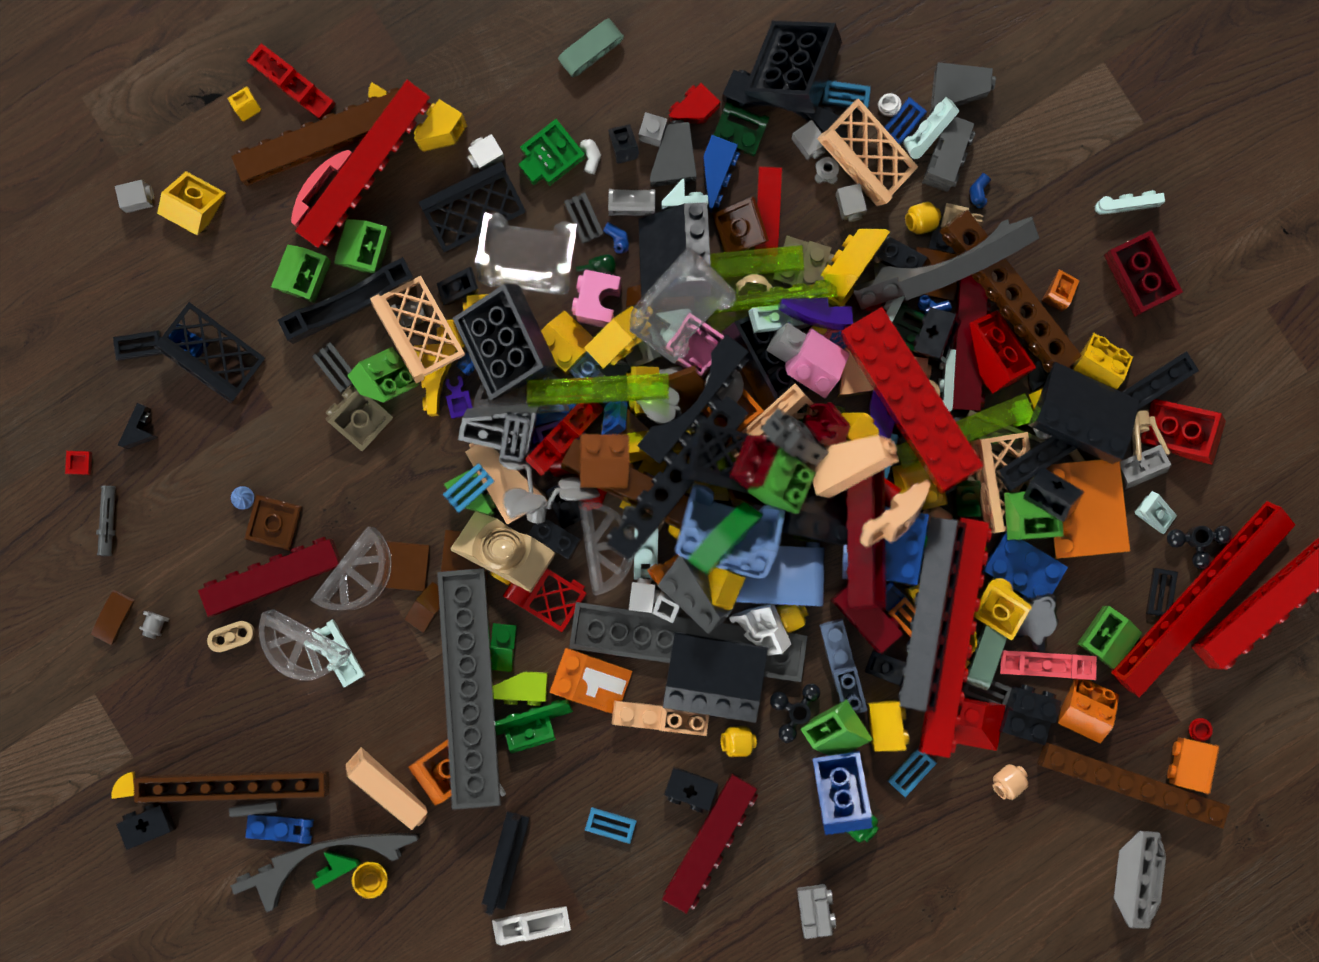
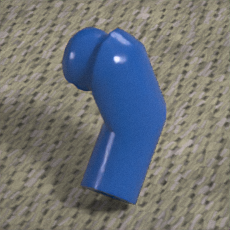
[969,173,991,208]
[603,222,629,254]
[917,295,952,313]

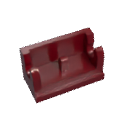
[802,402,851,445]
[730,435,780,488]

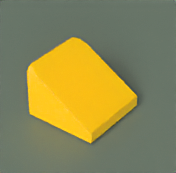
[228,87,261,121]

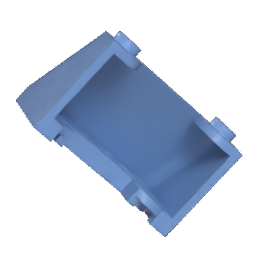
[676,483,785,578]
[735,542,825,606]

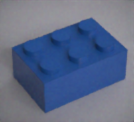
[885,507,929,585]
[981,531,1068,598]
[813,751,872,835]

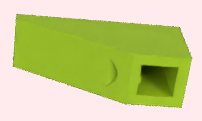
[493,671,548,706]

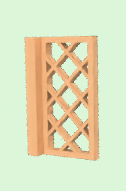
[817,99,918,206]
[370,276,465,383]
[725,384,818,459]
[971,432,1035,533]

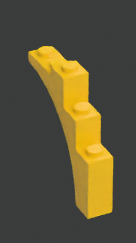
[414,294,488,416]

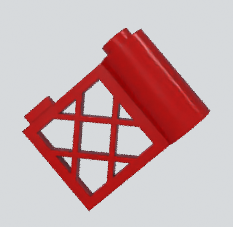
[503,568,586,632]

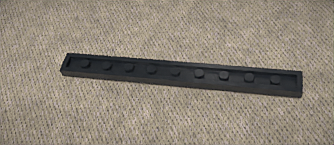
[996,351,1199,491]

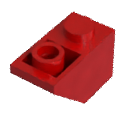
[668,83,721,124]

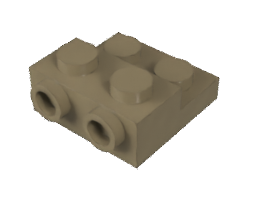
[773,236,834,294]
[326,386,393,452]

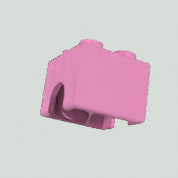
[571,270,622,328]
[663,312,724,378]

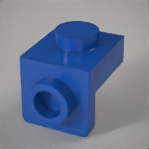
[168,323,209,358]
[885,581,910,615]

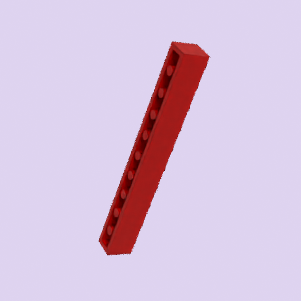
[1111,501,1296,697]
[919,518,992,758]

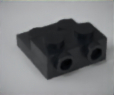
[999,684,1062,745]

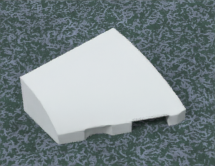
[729,604,791,656]

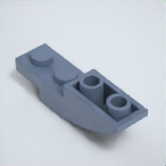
[819,618,868,714]

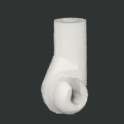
[580,139,601,174]

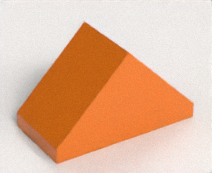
[1042,269,1079,312]

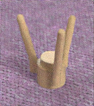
[1132,411,1170,461]

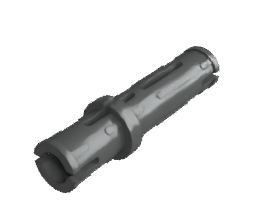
[96,486,116,556]

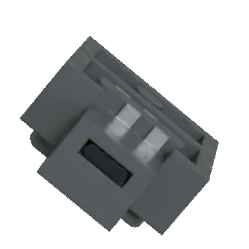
[761,408,829,466]

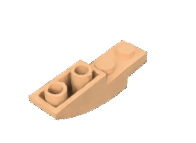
[860,479,931,547]
[612,701,709,736]

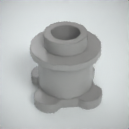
[815,157,839,184]
[139,611,169,639]

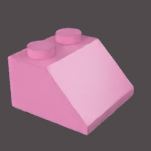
[784,328,850,399]

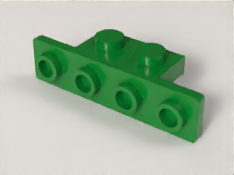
[495,700,573,754]

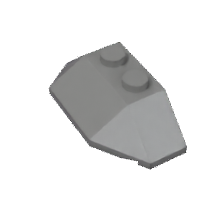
[1114,831,1166,928]

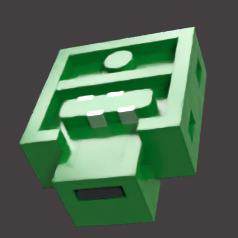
[519,119,585,186]

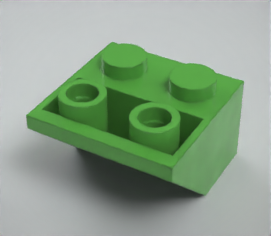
[334,219,391,274]
[271,245,331,304]
[347,347,419,403]
[747,447,815,513]
[444,470,497,516]
[1004,492,1064,540]
[1077,606,1142,670]
[801,700,872,756]

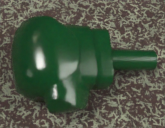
[576,254,616,275]

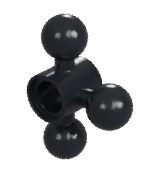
[1167,526,1233,569]
[770,683,821,743]

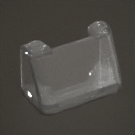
[476,213,577,294]
[630,247,736,363]

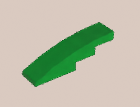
[688,502,763,574]

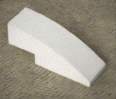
[492,906,571,946]

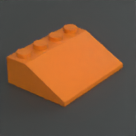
[1046,460,1130,559]

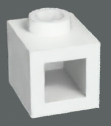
[468,134,505,171]
[629,578,660,613]

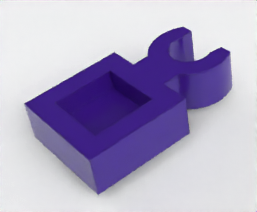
[445,376,473,419]

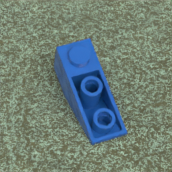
[703,135,740,213]

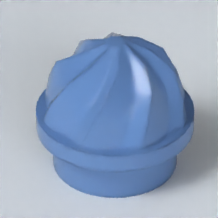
[231,486,255,510]

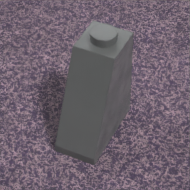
[930,62,996,114]
[650,120,696,187]

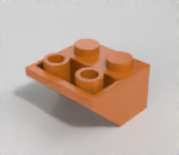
[1058,679,1119,744]

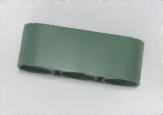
[558,18,624,77]
[966,624,1007,691]

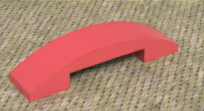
[291,150,352,228]
[1000,650,1097,680]

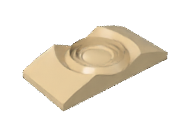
[451,511,555,592]

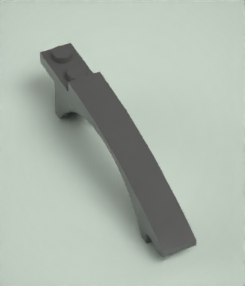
[853,217,1039,310]
[231,833,420,912]

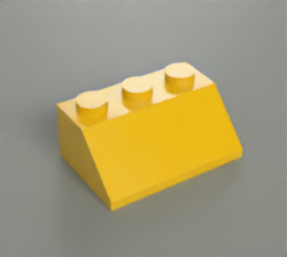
[819,229,890,302]

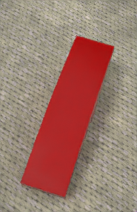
[247,43,336,121]
[754,166,782,264]
[524,393,604,476]

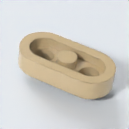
[207,621,255,652]

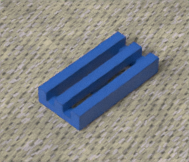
[885,97,927,145]

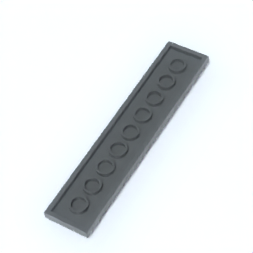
[437,568,501,809]
[569,602,807,682]

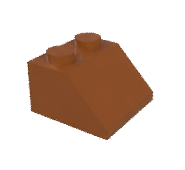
[580,434,629,488]

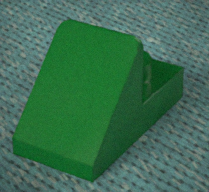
[490,623,517,672]
[312,850,361,889]

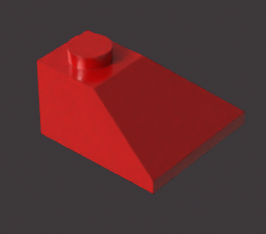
[953,697,1006,751]

